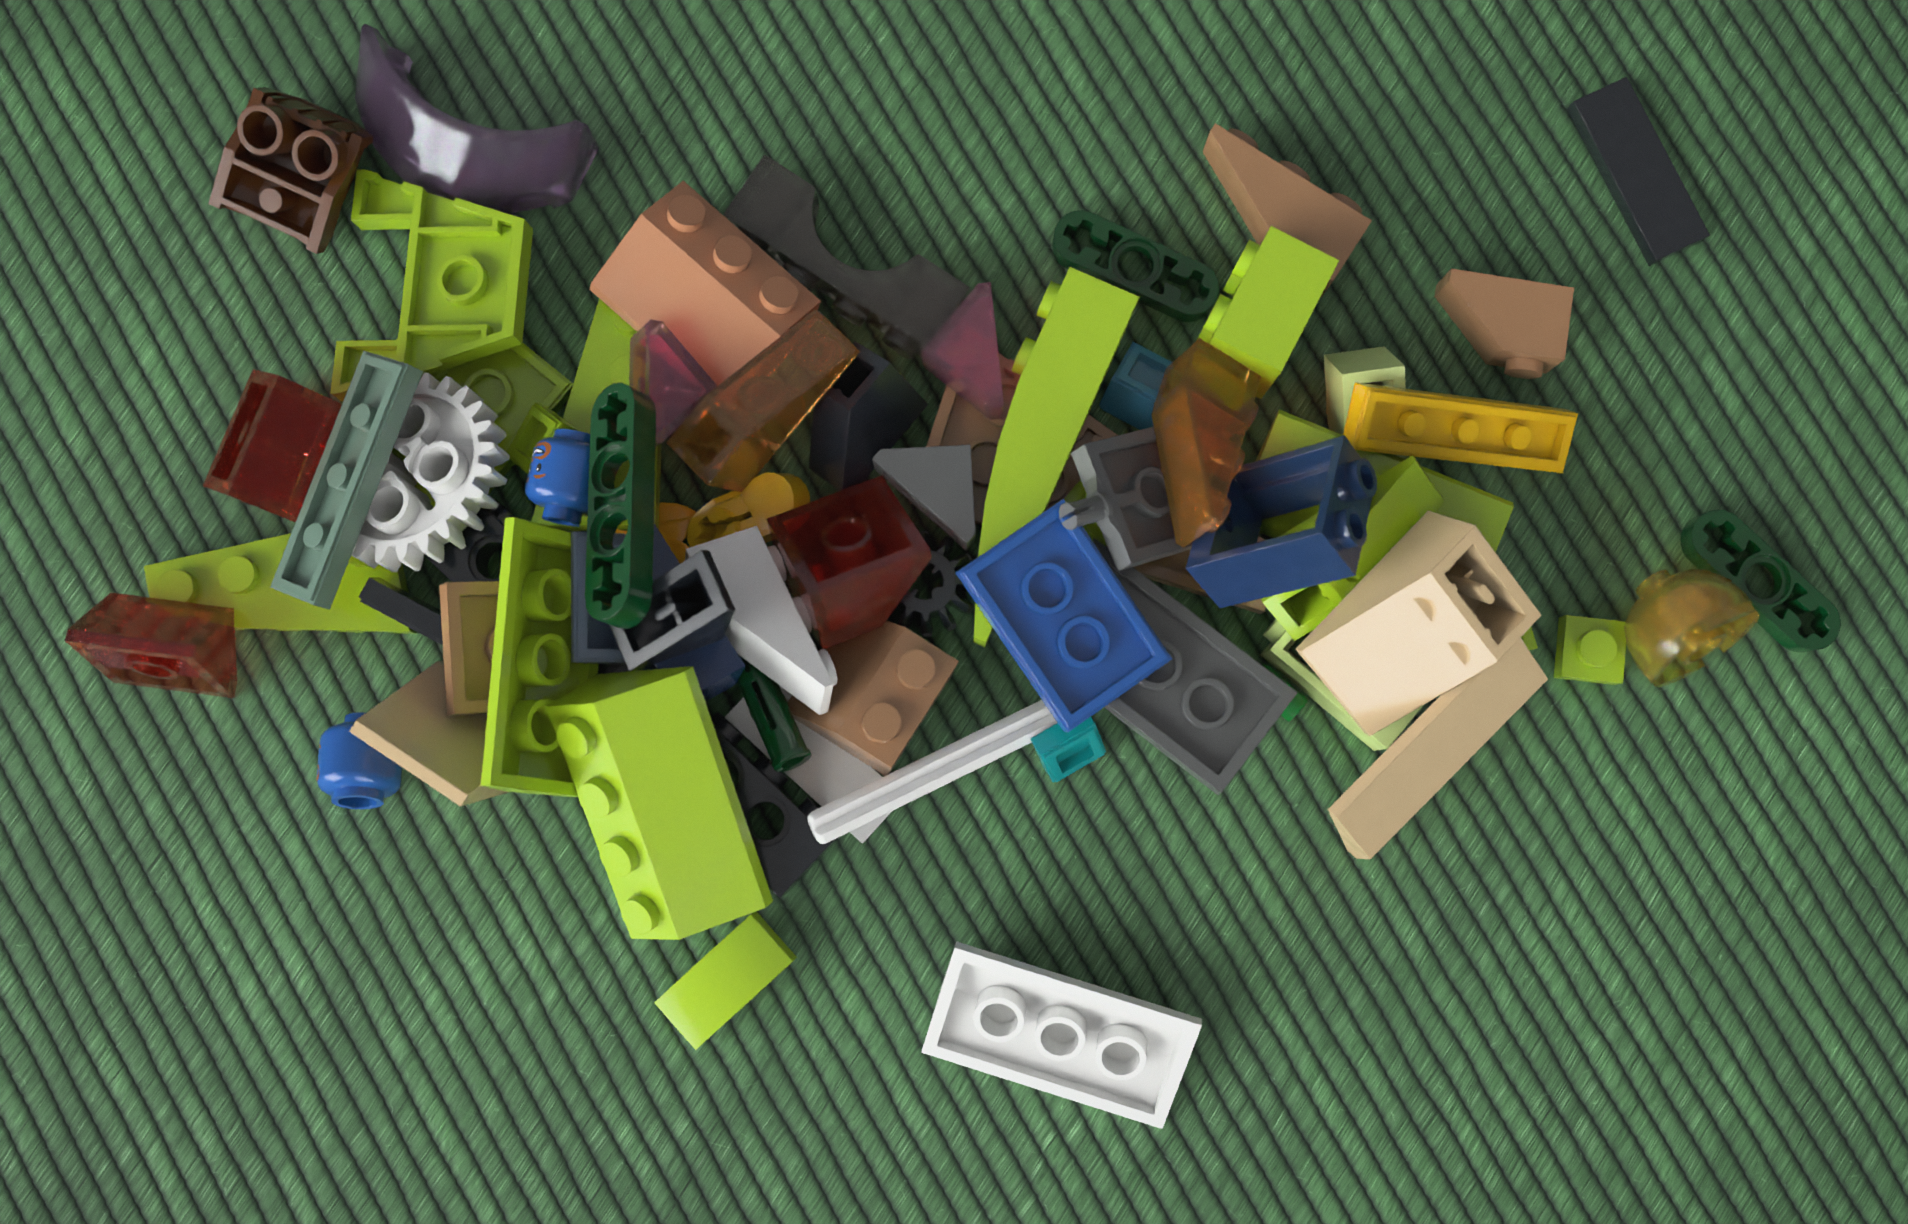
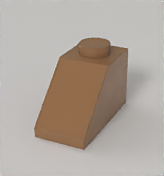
[1434,268,1574,379]

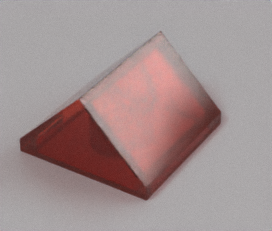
[64,593,237,698]

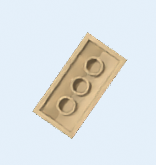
[1328,638,1548,859]

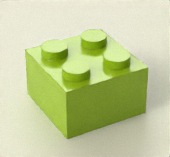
[1195,226,1339,399]

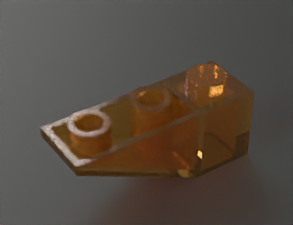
[667,309,861,492]
[1151,338,1261,548]

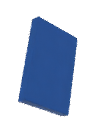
[956,499,1172,732]

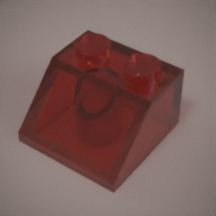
[766,475,932,649]

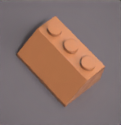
[590,180,821,410]

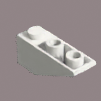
[685,526,837,715]

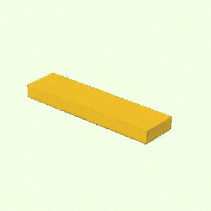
[1343,382,1578,473]

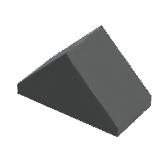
[872,445,975,552]

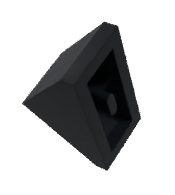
[610,550,736,671]

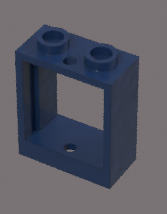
[1186,435,1377,608]

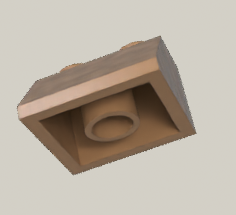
[787,608,959,776]

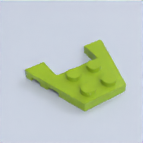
[330,169,533,402]

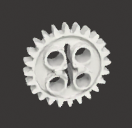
[316,373,510,573]

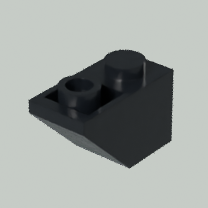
[809,341,928,498]

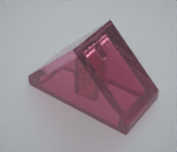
[922,282,1004,420]
[629,319,721,447]

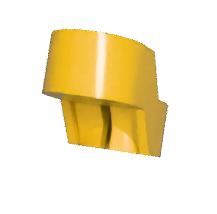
[687,472,810,547]

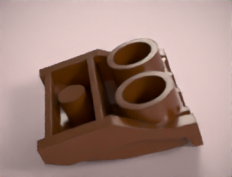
[208,87,374,254]

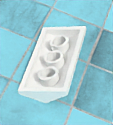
[921,942,1202,1129]

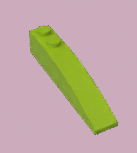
[973,267,1139,648]

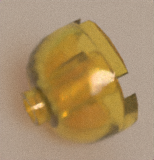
[1624,569,1760,687]

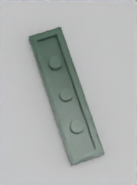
[270,351,423,610]

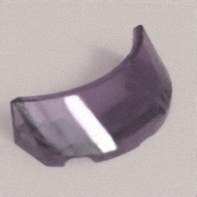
[355,24,599,216]

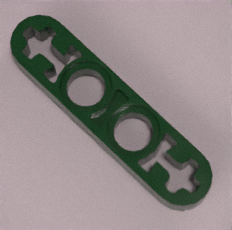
[585,382,656,629]

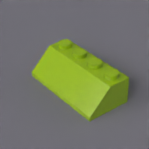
[546,666,773,940]

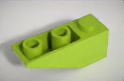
[1261,455,1445,641]

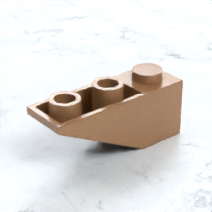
[1202,123,1372,298]

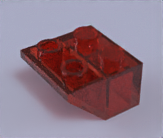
[203,369,342,522]

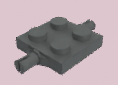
[1059,420,1236,572]

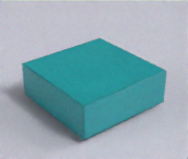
[1031,717,1106,783]

